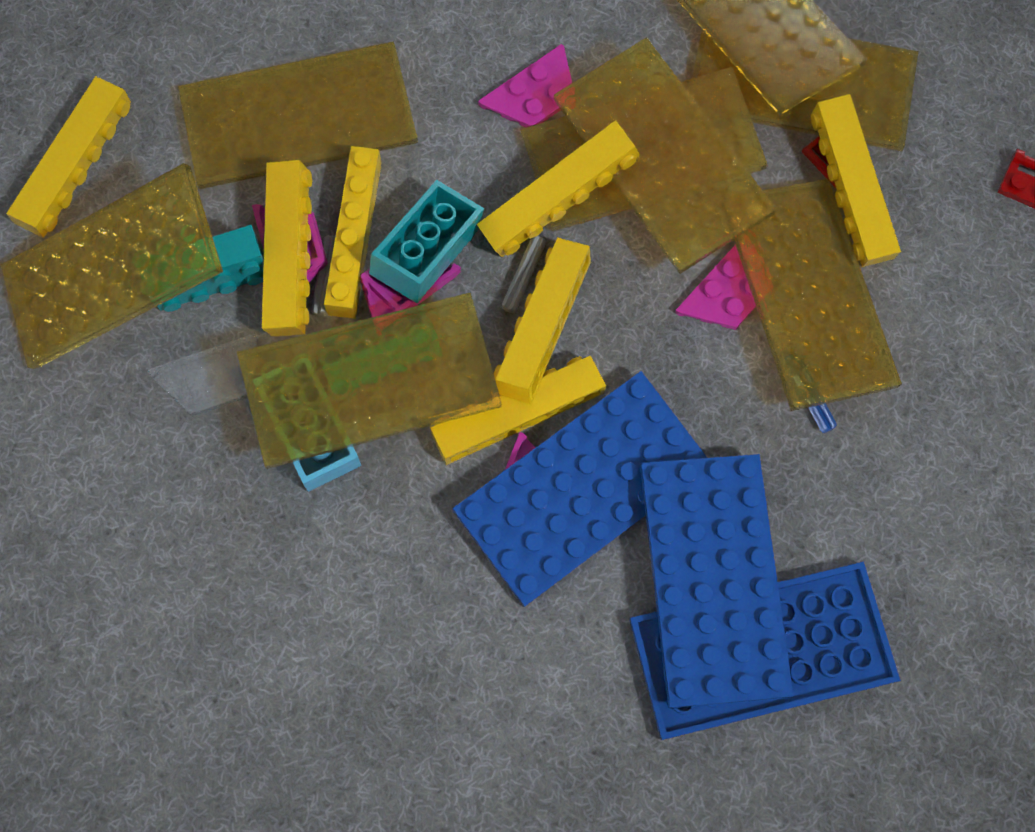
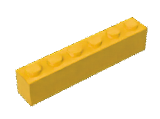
[6,76,131,238]
[811,94,901,267]
[477,120,640,257]
[324,146,382,319]
[262,160,312,337]
[493,237,591,404]
[430,355,606,465]

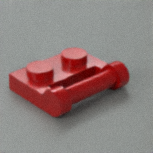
[997,148,1035,209]

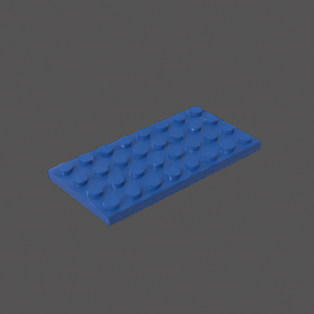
[452,371,707,607]
[640,454,794,708]
[629,562,901,740]

